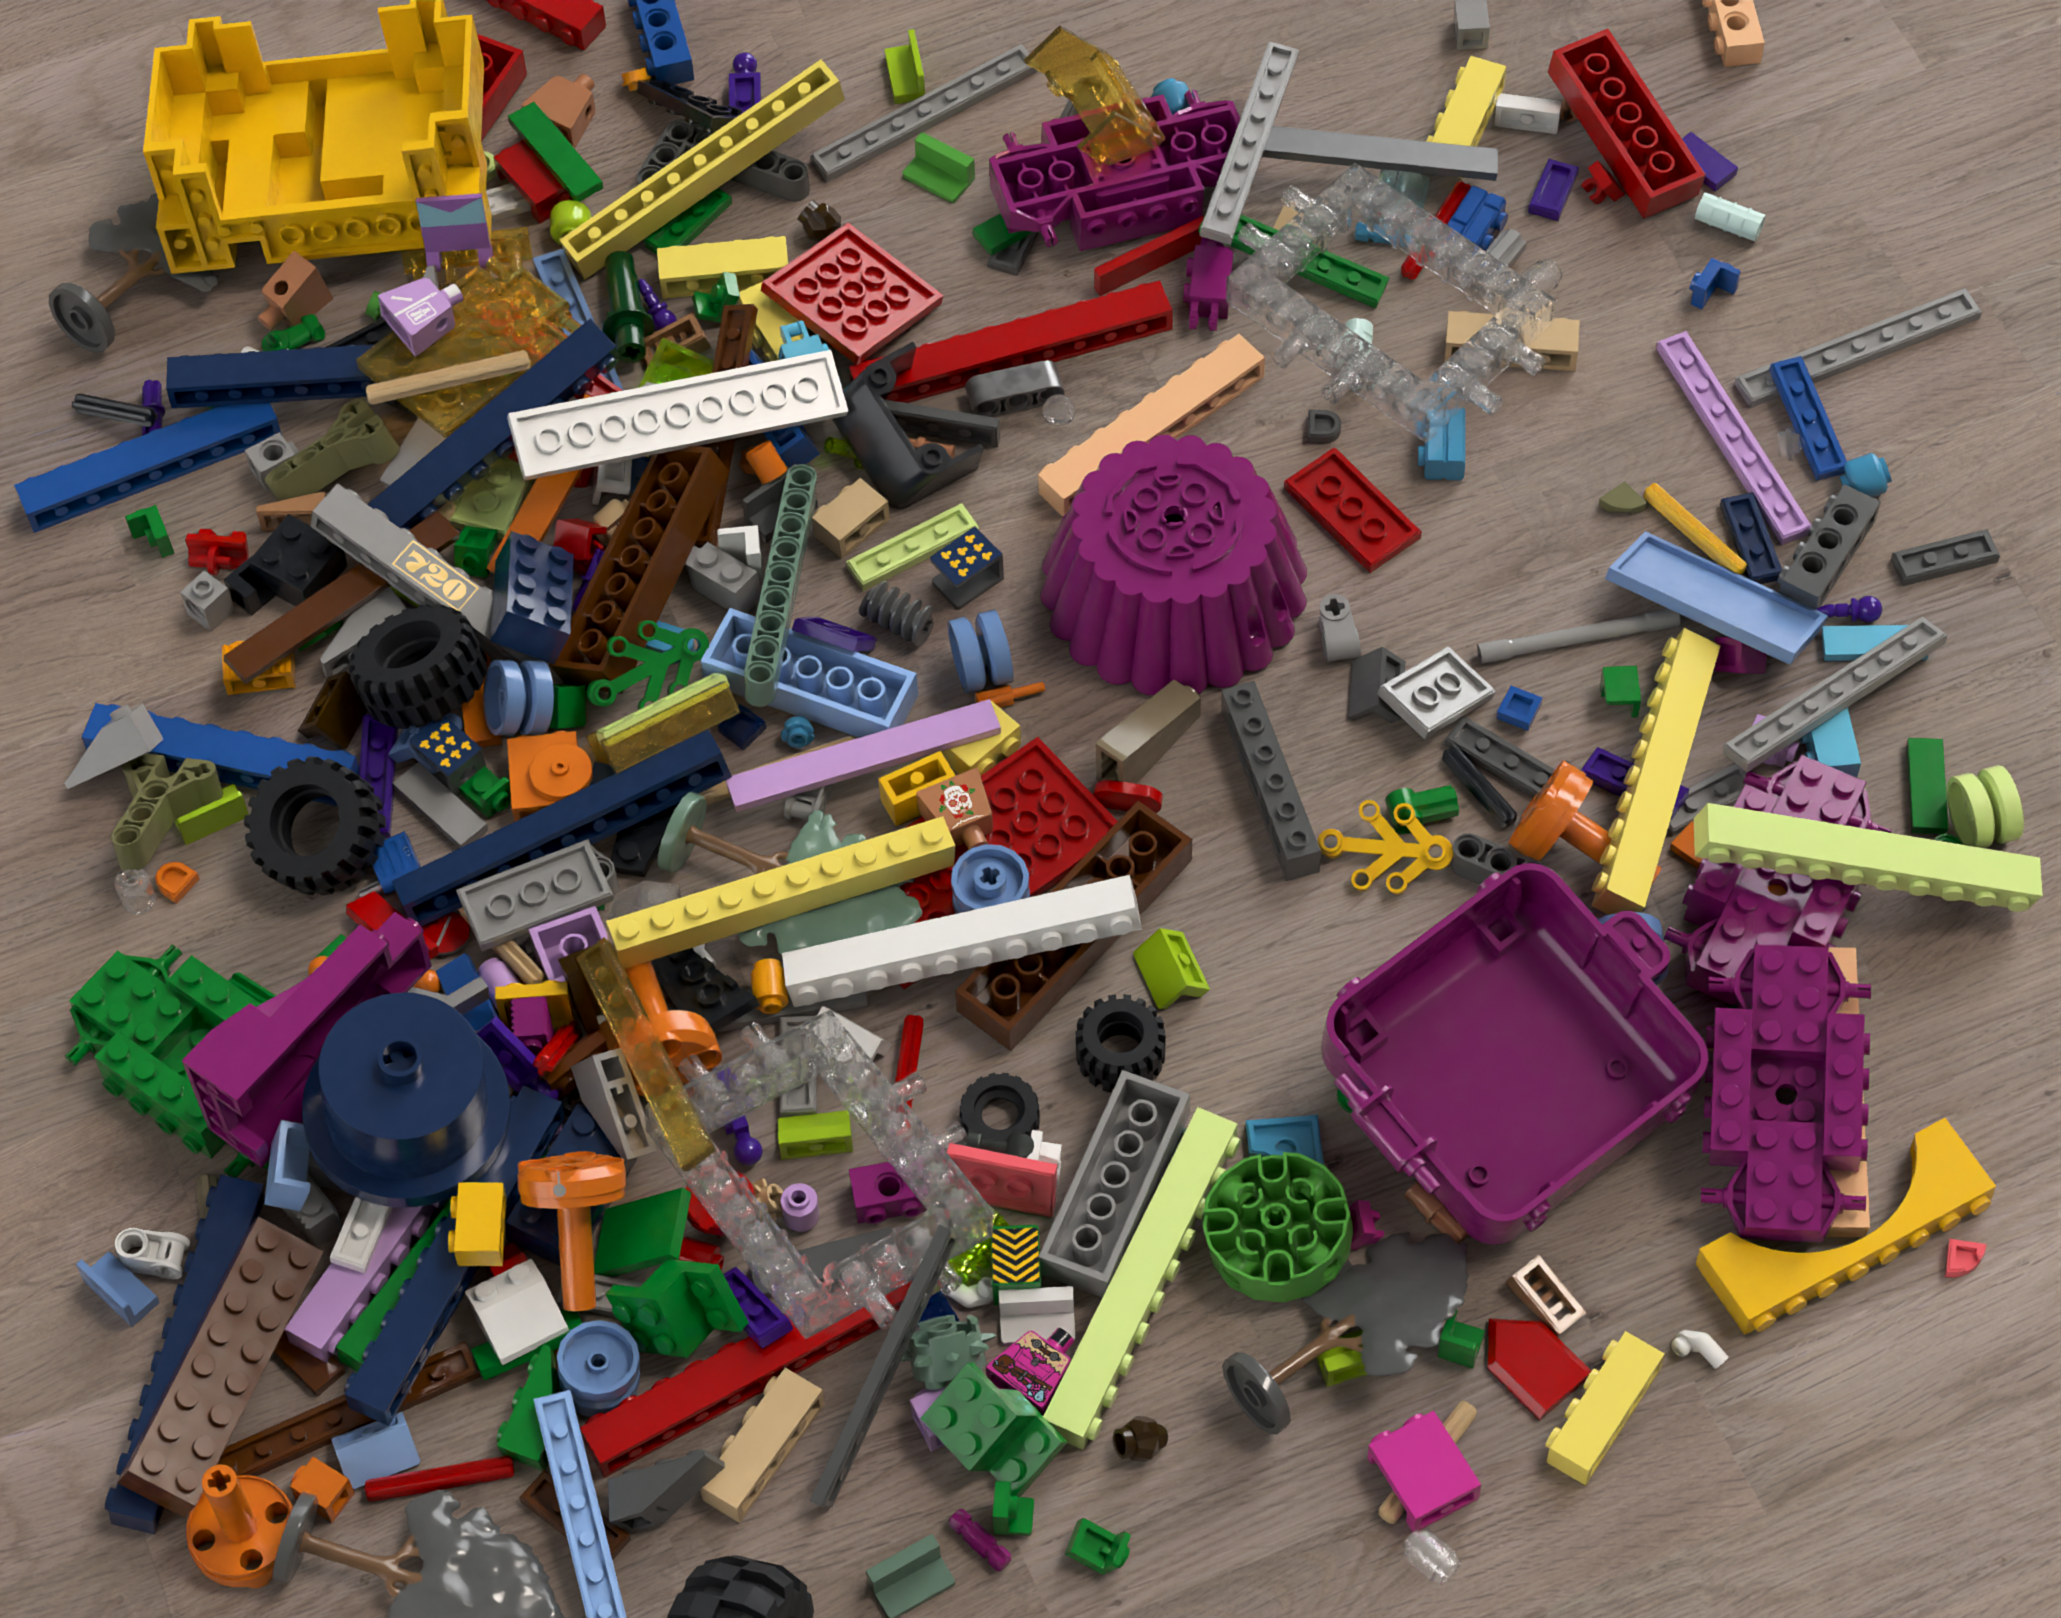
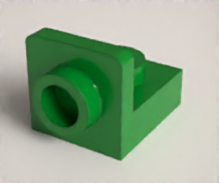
[692,272,740,323]
[125,505,175,558]
[454,526,498,578]
[459,766,511,819]
[992,1481,1034,1536]

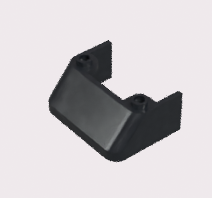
[832,342,983,509]

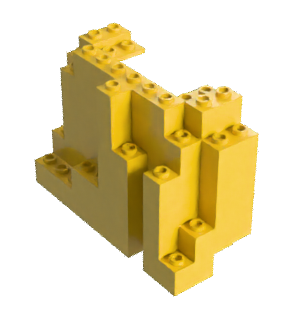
[143,0,492,274]

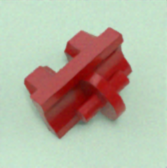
[185,529,249,575]

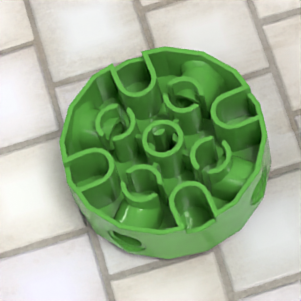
[1203,1152,1353,1303]

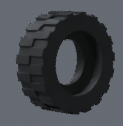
[960,1072,1040,1140]

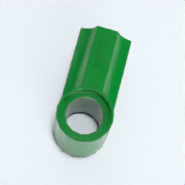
[1385,785,1459,834]

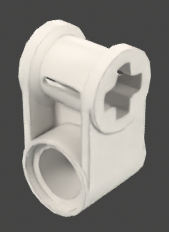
[115,1228,190,1279]

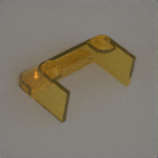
[1024,25,1165,165]

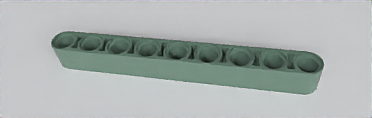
[744,464,817,707]

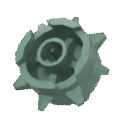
[901,1315,996,1390]

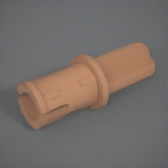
[1404,1182,1468,1244]

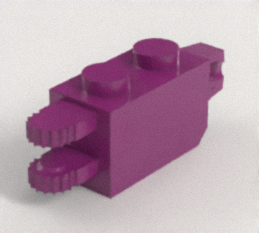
[1183,237,1233,331]

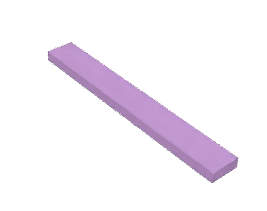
[1656,331,1811,545]
[725,699,1001,812]

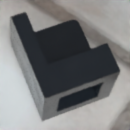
[223,556,276,616]

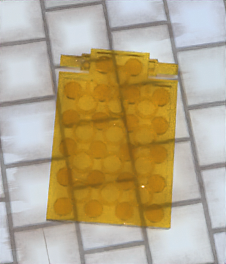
[356,257,581,439]

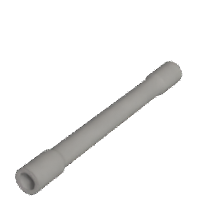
[1477,608,1680,664]

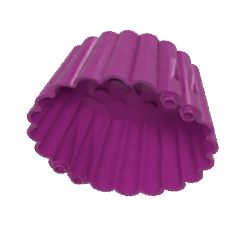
[1040,435,1307,695]

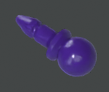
[638,279,677,332]
[1816,596,1883,623]

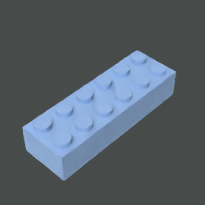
[701,608,918,738]

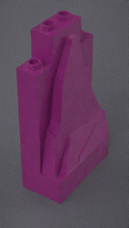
[182,912,432,1168]

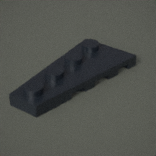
[637,80,742,133]
[611,743,679,877]
[651,947,760,1032]

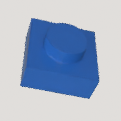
[1496,685,1543,731]

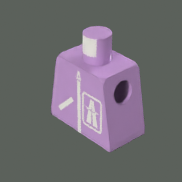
[378,278,464,356]

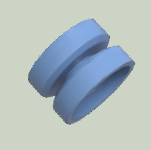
[947,609,1014,694]
[483,660,554,736]
[951,844,1030,914]
[557,1320,640,1417]

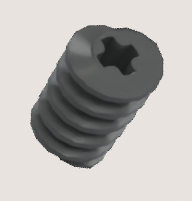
[859,580,934,647]

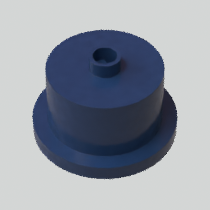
[302,992,510,1208]

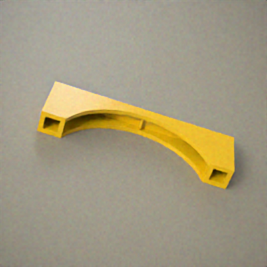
[1695,1118,1996,1335]

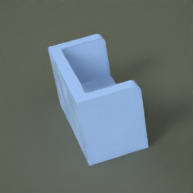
[264,1120,311,1211]

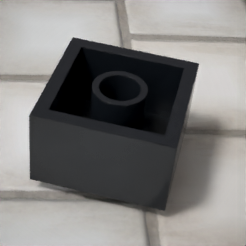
[248,514,348,607]

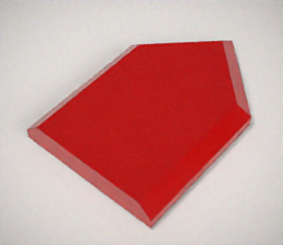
[1487,1319,1591,1421]

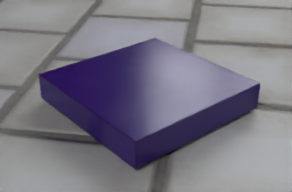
[792,616,877,652]

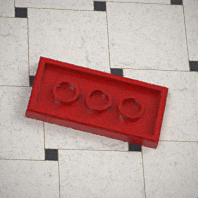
[1284,447,1422,573]

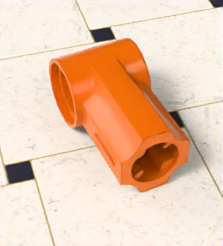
[739,440,788,485]

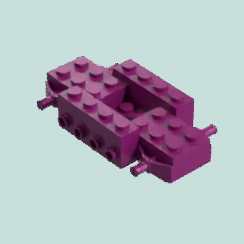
[989,89,1241,251]
[1664,755,1892,1008]
[1701,944,1871,1243]

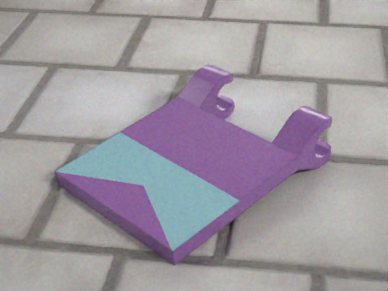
[416,193,493,272]

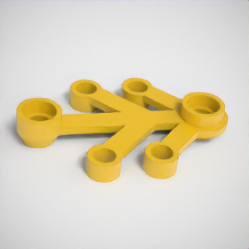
[1317,800,1453,895]

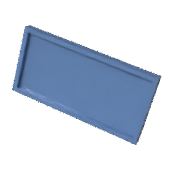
[1605,531,1828,665]

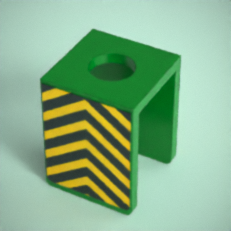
[991,1225,1041,1306]

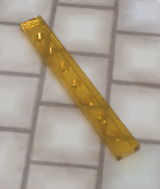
[576,937,716,1172]

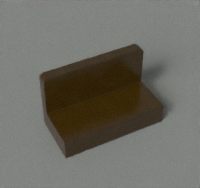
[298,671,367,749]
[558,944,619,1034]

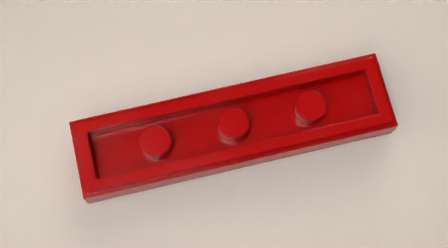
[1094,215,1205,296]

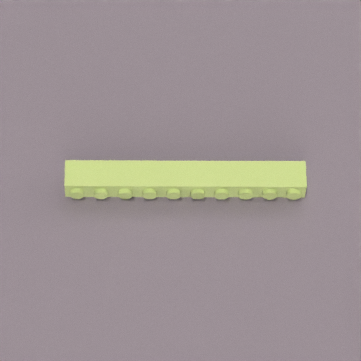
[1694,803,2043,912]
[1044,1107,1241,1450]

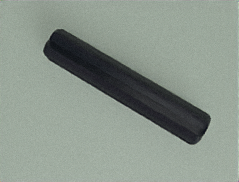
[72,393,158,427]
[1442,745,1517,828]

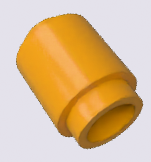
[750,959,789,1014]

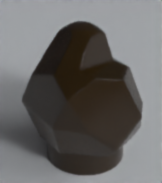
[797,200,841,242]
[1113,1416,1168,1462]

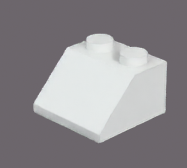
[465,1258,569,1365]

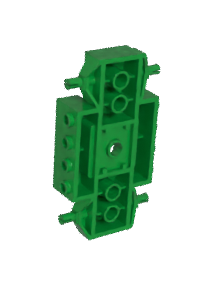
[65,944,269,1178]

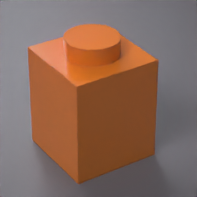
[290,1457,355,1523]

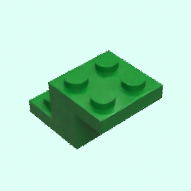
[605,1259,749,1358]
[920,1363,1067,1497]

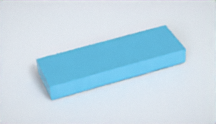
[1821,625,1928,661]

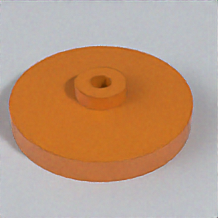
[530,743,593,801]

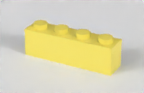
[1426,56,1507,179]
[657,236,788,299]
[738,282,801,362]
[1545,1331,1665,1486]

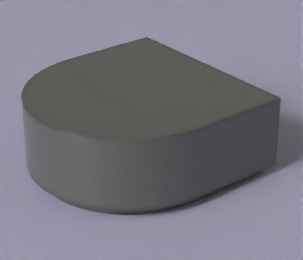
[1308,410,1341,444]

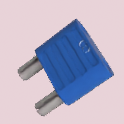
[358,831,421,898]

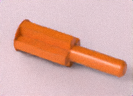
[975,682,1045,708]

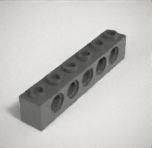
[1221,681,1321,881]

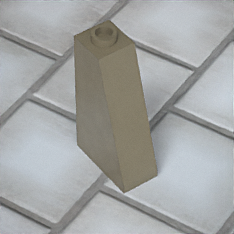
[1096,680,1201,784]

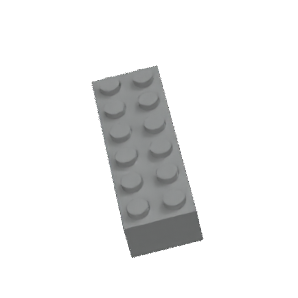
[1038,1070,1190,1298]

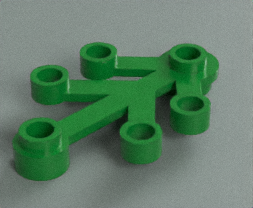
[587,620,709,710]

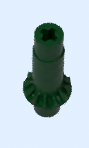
[602,251,654,363]

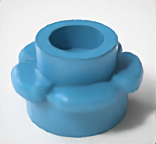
[781,716,815,748]

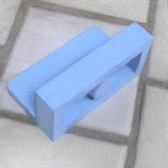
[331,1412,420,1489]

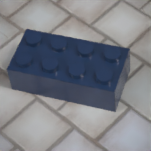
[490,531,574,664]
[505,1104,638,1266]

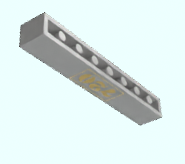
[310,483,546,666]

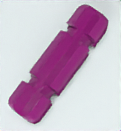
[949,1509,1012,1571]

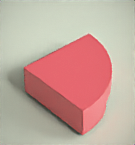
[1945,1239,1987,1278]

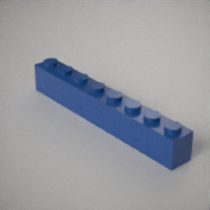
[14,403,282,533]
[82,703,359,806]

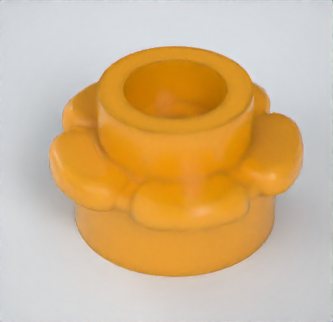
[621,67,651,91]

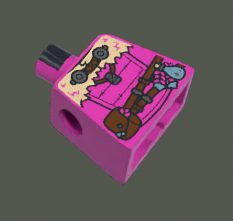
[986,1328,1074,1416]

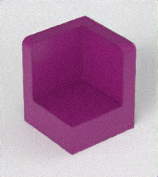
[1713,637,1767,674]

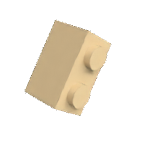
[812,478,890,559]

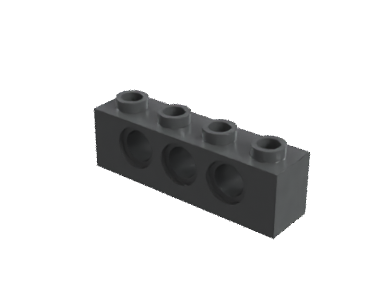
[1777,484,1881,610]

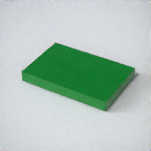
[594,1187,691,1277]

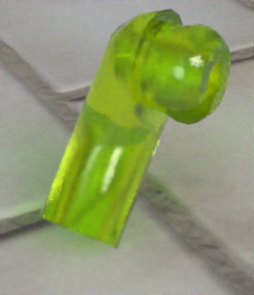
[824,437,864,469]

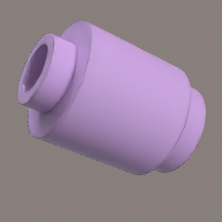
[477,958,523,1009]
[781,1183,819,1232]

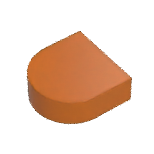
[155,862,200,903]

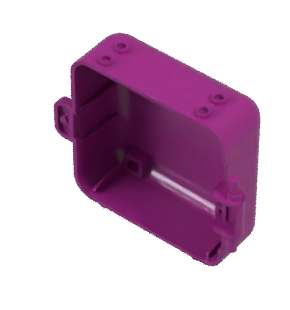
[1321,863,1708,1245]

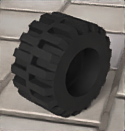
[1075,994,1166,1093]

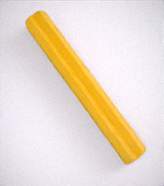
[1643,483,1747,575]

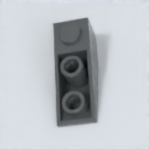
[608,1449,725,1533]

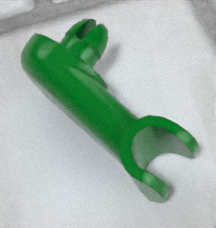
[261,314,326,351]

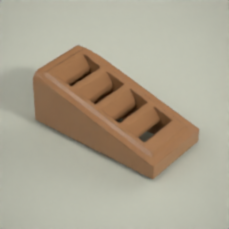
[643,312,711,370]
[256,492,326,531]
[1506,1255,1586,1336]

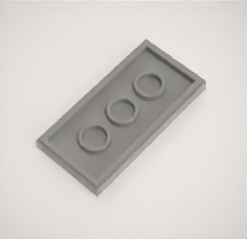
[456,839,614,951]

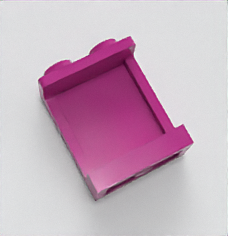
[1367,1410,1481,1533]

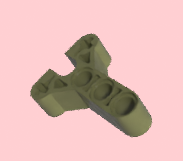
[265,398,400,501]
[110,753,223,871]

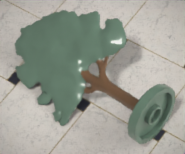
[658,792,923,955]

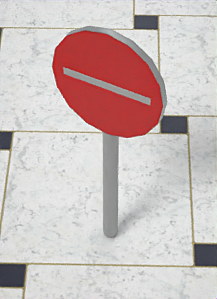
[422,912,470,955]

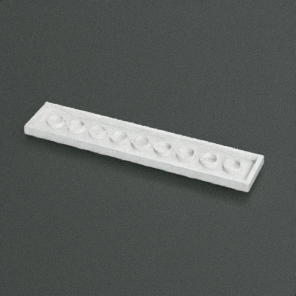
[507,350,848,481]

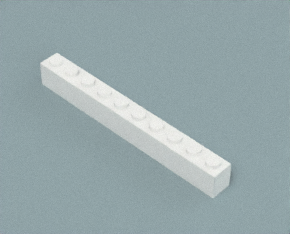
[782,875,1142,1007]

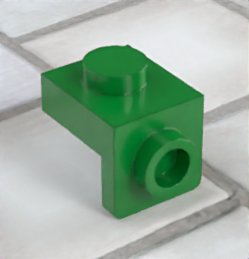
[1064,1518,1131,1575]

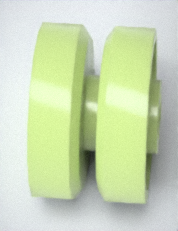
[1947,765,2024,848]

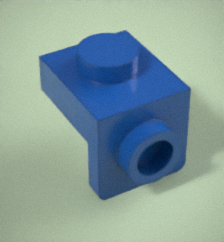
[1689,258,1741,309]

